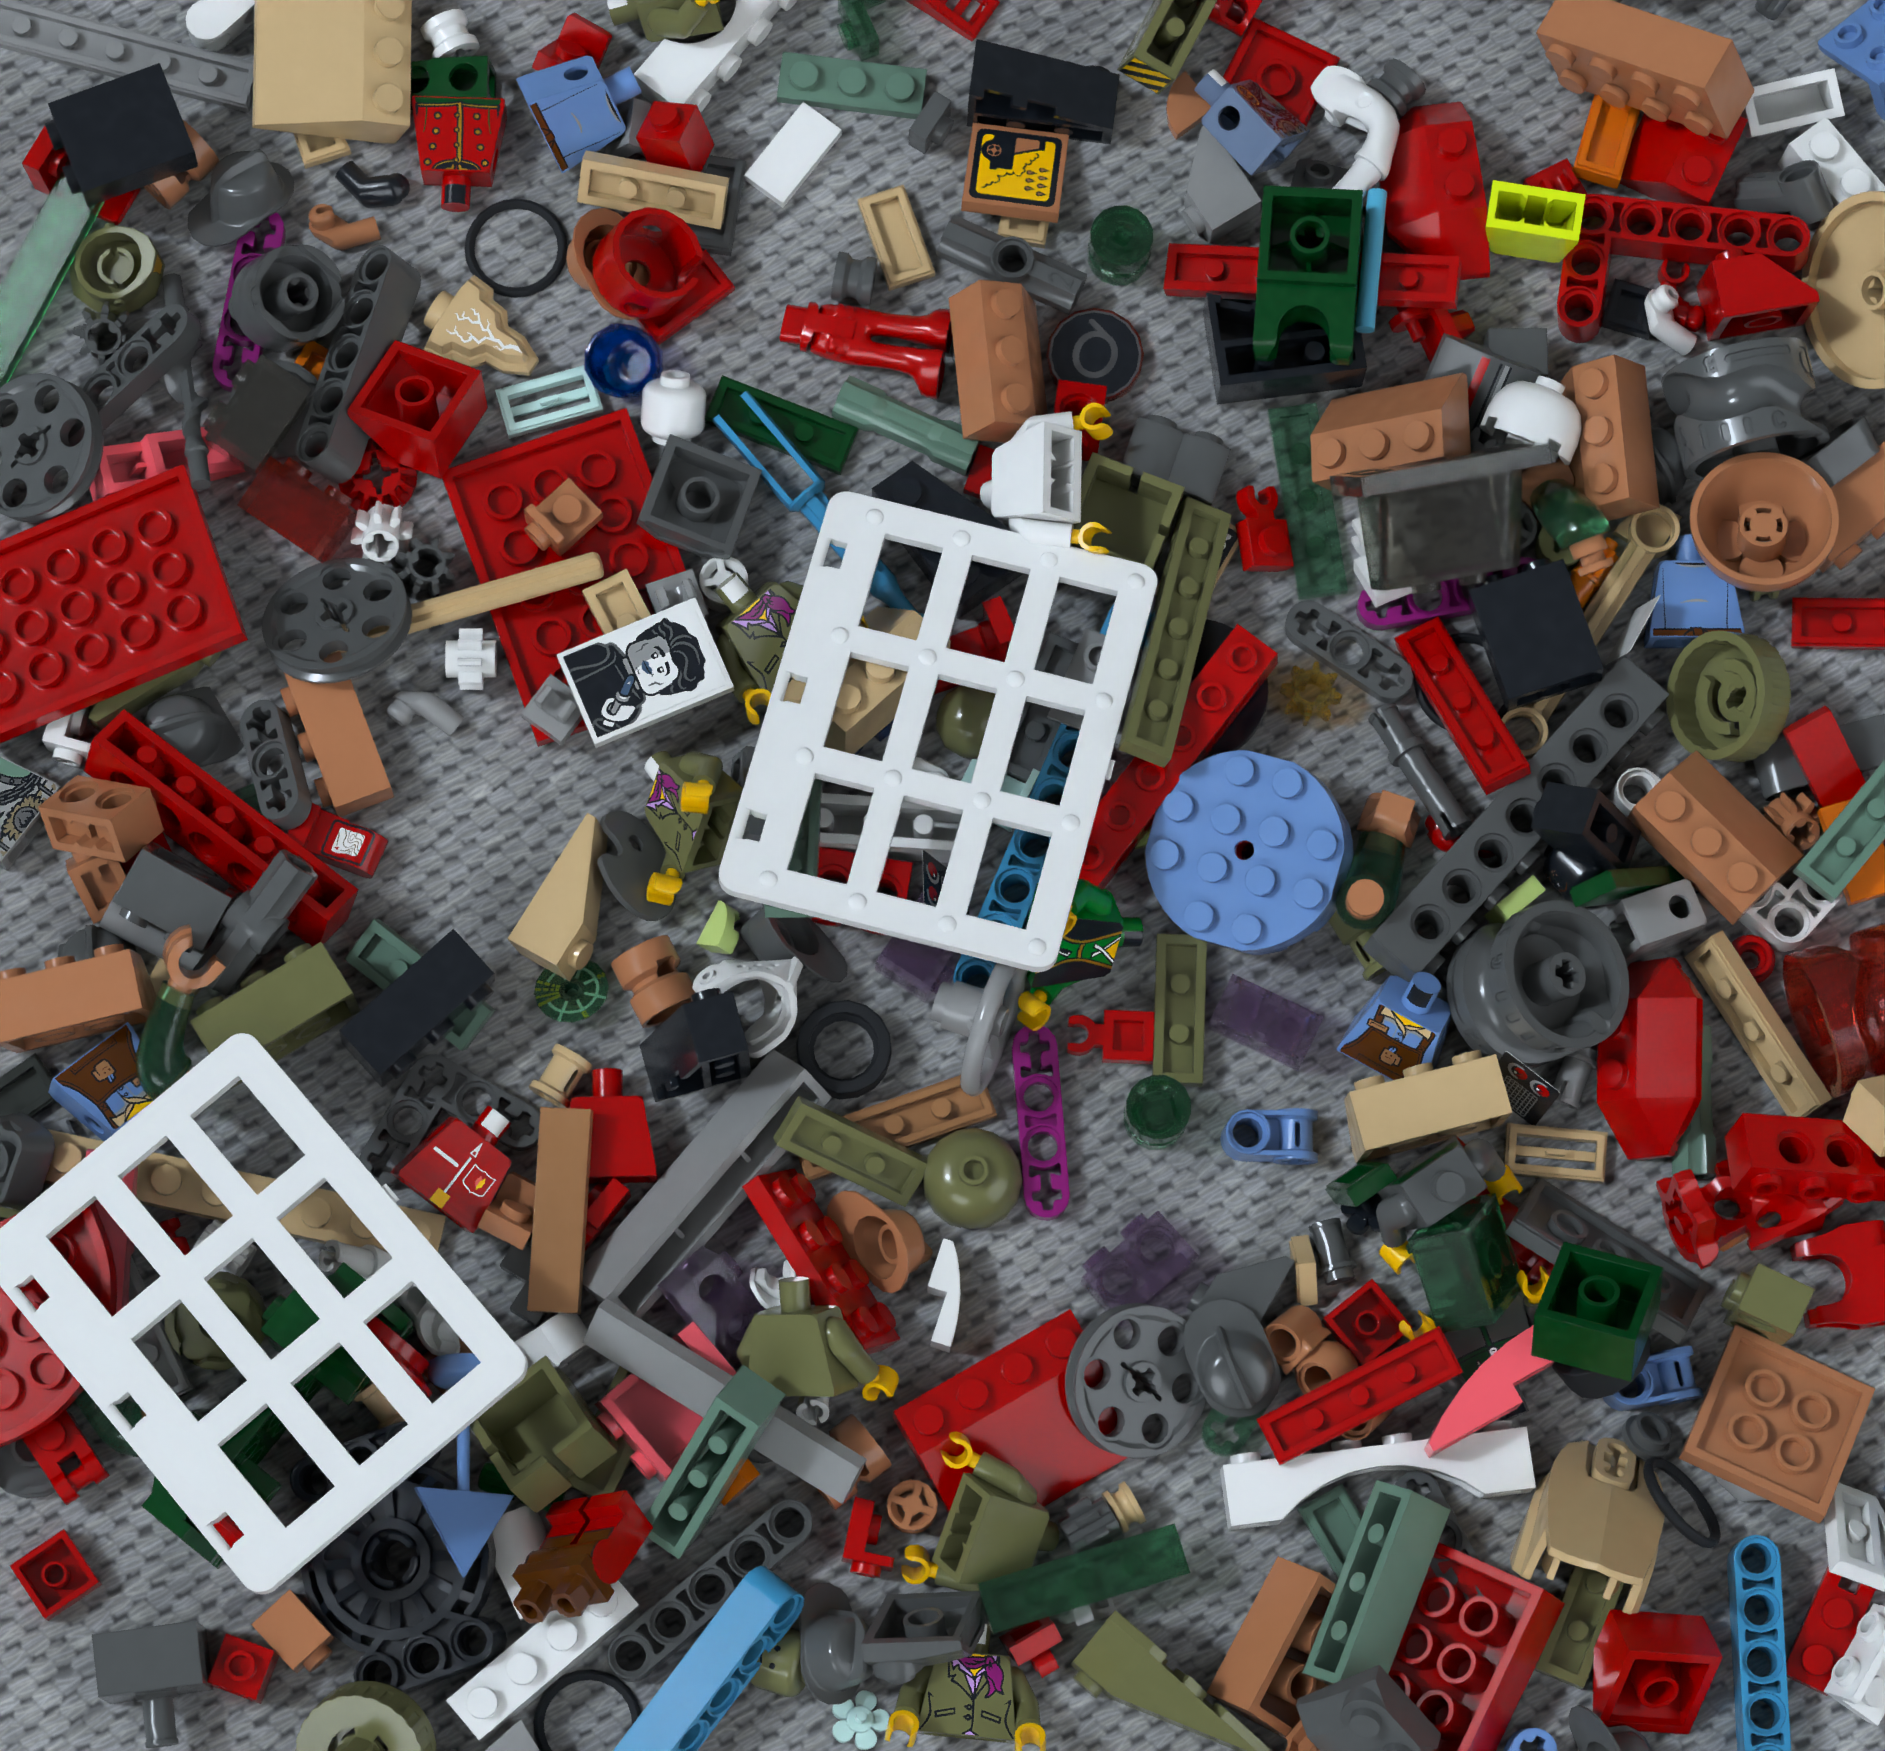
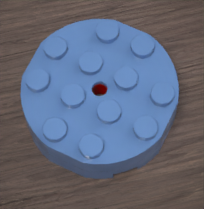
[1145,750,1354,955]

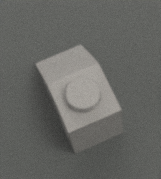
[1182,126,1262,244]

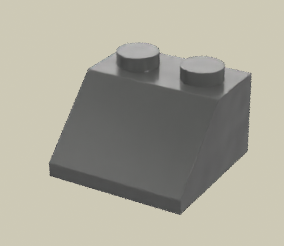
[112,841,240,953]

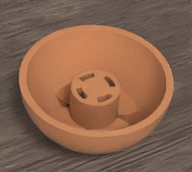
[1690,452,1839,592]

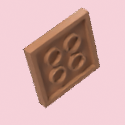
[1679,1324,1875,1524]

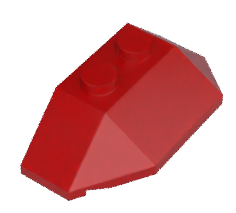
[1378,101,1490,280]
[1597,957,1703,1160]

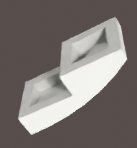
[927,1238,961,1353]

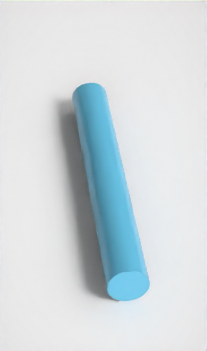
[1355,188,1387,333]

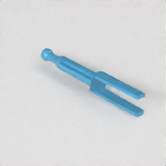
[713,391,924,617]

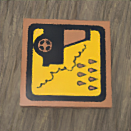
[961,123,1069,223]

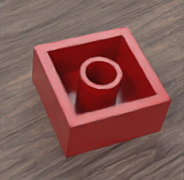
[1321,1279,1413,1367]
[10,1529,102,1621]

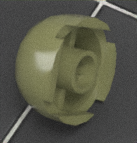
[922,1128,1023,1229]

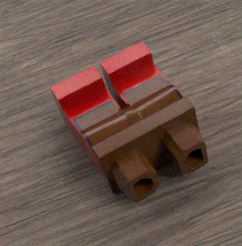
[512,1490,653,1624]

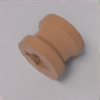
[886,1479,938,1534]

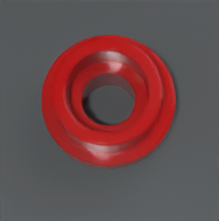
[1732,935,1775,984]

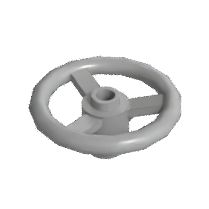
[931,963,1028,1097]

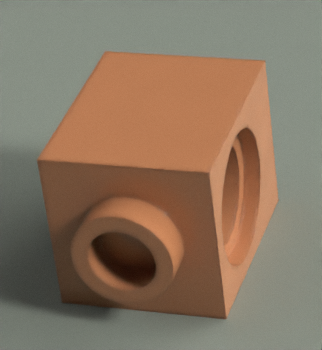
[251,1589,335,1673]

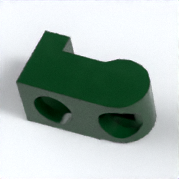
[410,56,496,111]

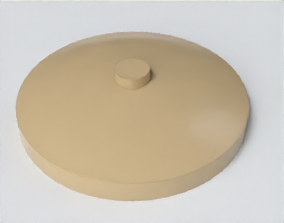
[1801,191,1885,389]

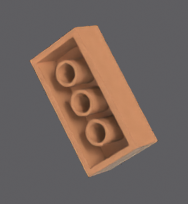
[1536,0,1755,139]

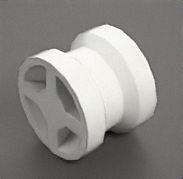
[420,9,480,58]
[699,557,748,612]

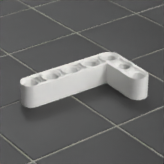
[1610,767,1844,952]

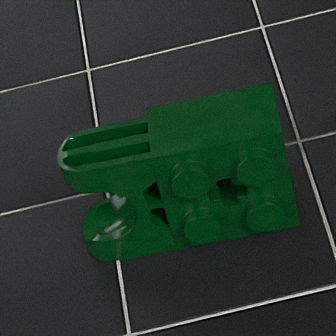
[1253,185,1363,366]

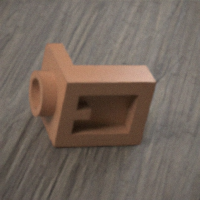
[524,478,603,557]
[66,852,127,924]
[477,1172,535,1251]

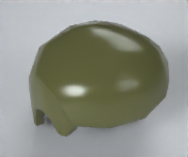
[936,685,996,758]

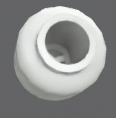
[641,370,706,446]

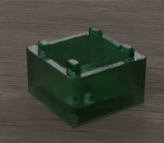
[1406,1193,1522,1333]

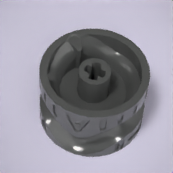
[1661,337,1830,481]
[1446,900,1630,1069]

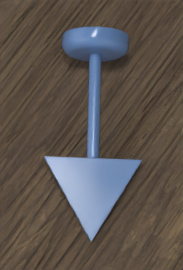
[414,1353,514,1578]

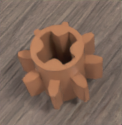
[1763,792,1820,854]

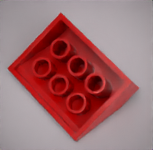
[893,1309,1128,1514]
[1388,1542,1565,1751]

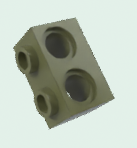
[1721,1263,1815,1346]

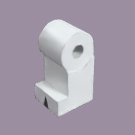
[186,0,255,52]
[515,1313,590,1369]

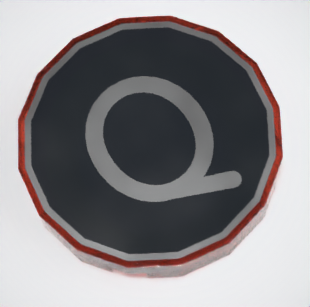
[1046,308,1144,404]

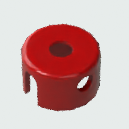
[593,207,703,319]

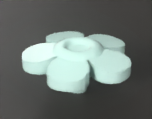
[832,1690,890,1750]

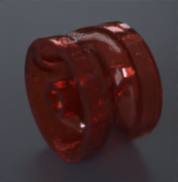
[1783,923,1885,1098]

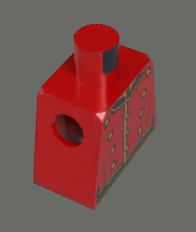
[412,96,507,212]

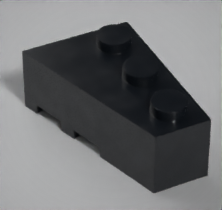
[967,39,1120,144]
[1203,293,1367,405]
[872,461,1024,619]
[339,929,495,1088]
[639,988,751,1102]

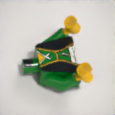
[1017,879,1143,1031]

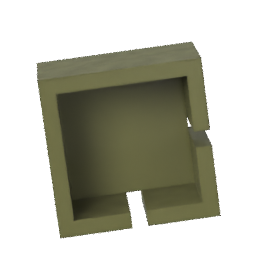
[1071,452,1185,571]
[470,1355,618,1513]

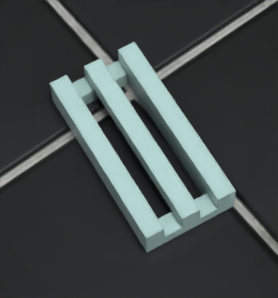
[495,364,603,439]

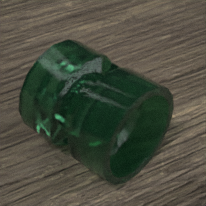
[1087,205,1153,286]
[1123,1075,1191,1150]

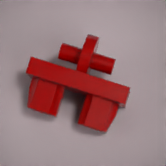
[1388,307,1475,363]

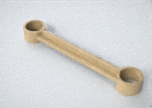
[1502,504,1680,760]

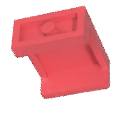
[594,1321,737,1482]

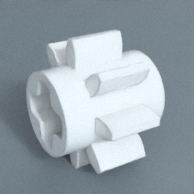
[351,501,414,565]
[445,628,497,690]

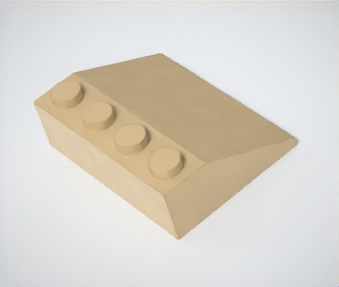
[252,0,412,143]

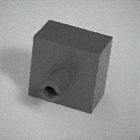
[92,1620,213,1748]

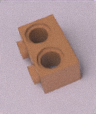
[38,775,164,862]

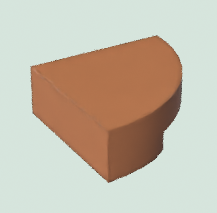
[1166,71,1211,140]

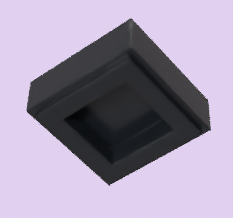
[1601,278,1652,340]

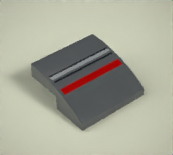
[1424,333,1542,457]

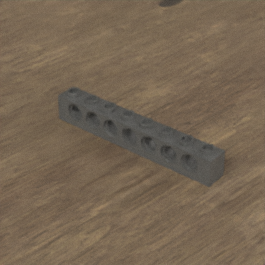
[1362,655,1669,982]

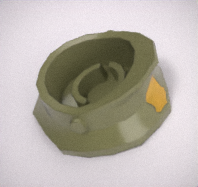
[69,223,165,315]

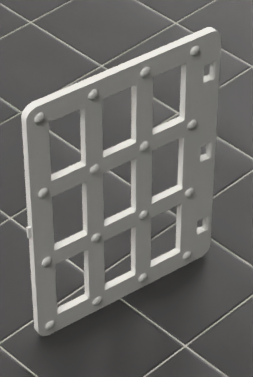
[719,491,1157,972]
[0,1033,528,1594]

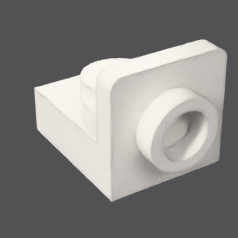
[42,707,91,767]

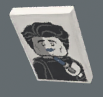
[556,597,734,748]

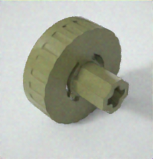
[1666,630,1791,762]
[295,1681,437,1751]

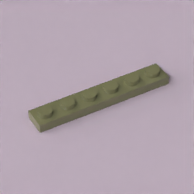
[1118,497,1232,768]

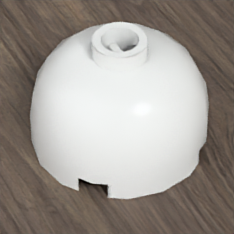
[1480,375,1582,465]

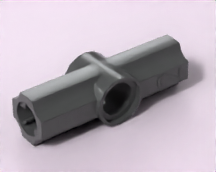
[936,215,1087,315]
[193,849,318,996]

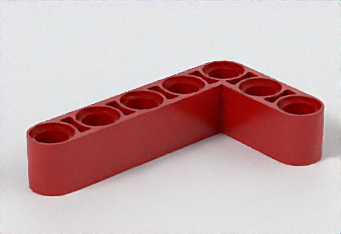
[1557,194,1810,343]

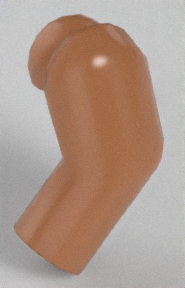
[308,204,381,251]

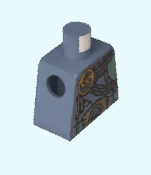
[1194,69,1310,176]

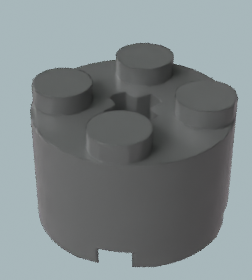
[228,244,345,353]

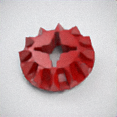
[339,438,417,512]

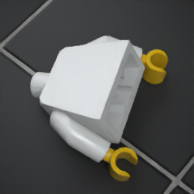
[980,403,1113,555]

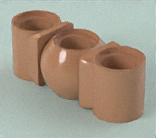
[1264,1305,1393,1441]

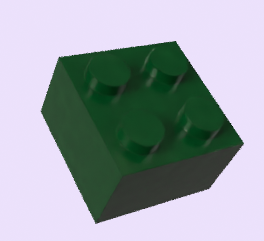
[1531,1242,1663,1382]

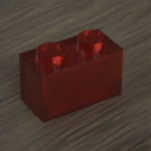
[237,456,356,563]

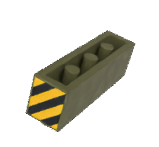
[1117,0,1217,94]

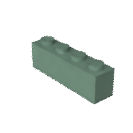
[645,1365,786,1559]
[1302,1480,1451,1685]

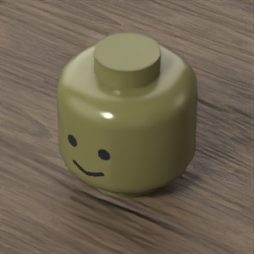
[750,1627,806,1697]

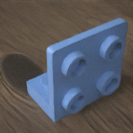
[1818,0,1885,121]

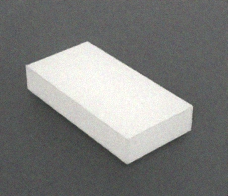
[744,102,842,208]

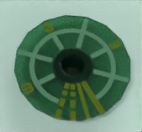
[534,960,609,1022]

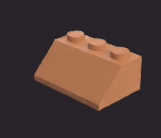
[948,280,1048,443]
[1560,354,1660,528]
[1310,373,1472,494]
[1627,750,1804,925]
[0,944,164,1053]
[1206,1556,1336,1740]

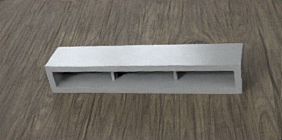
[582,1049,832,1319]

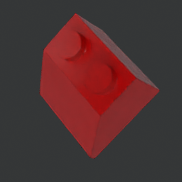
[1619,113,1748,206]
[1696,249,1820,341]
[347,340,488,479]
[1593,1609,1723,1734]

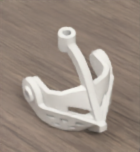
[692,956,804,1058]

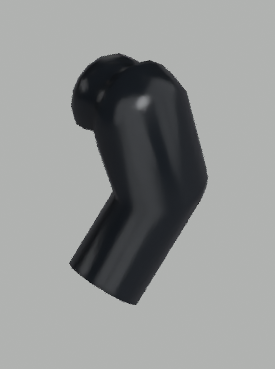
[335,161,410,208]

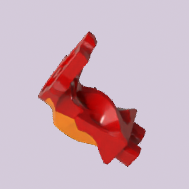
[1656,1159,1845,1270]

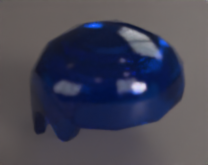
[584,323,663,399]

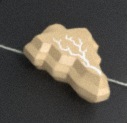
[424,275,539,376]

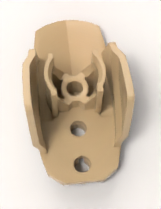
[1510,1438,1665,1615]

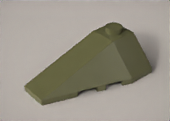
[1071,1610,1271,1751]

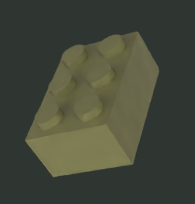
[190,942,360,1089]

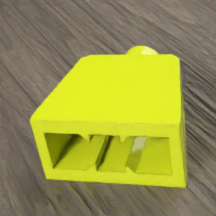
[1485,180,1586,263]

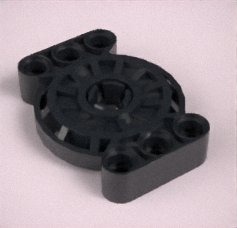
[290,1421,507,1694]

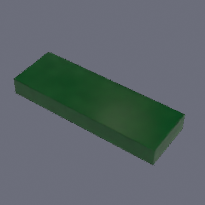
[705,375,859,475]
[1569,866,1685,907]

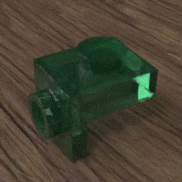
[837,0,886,61]

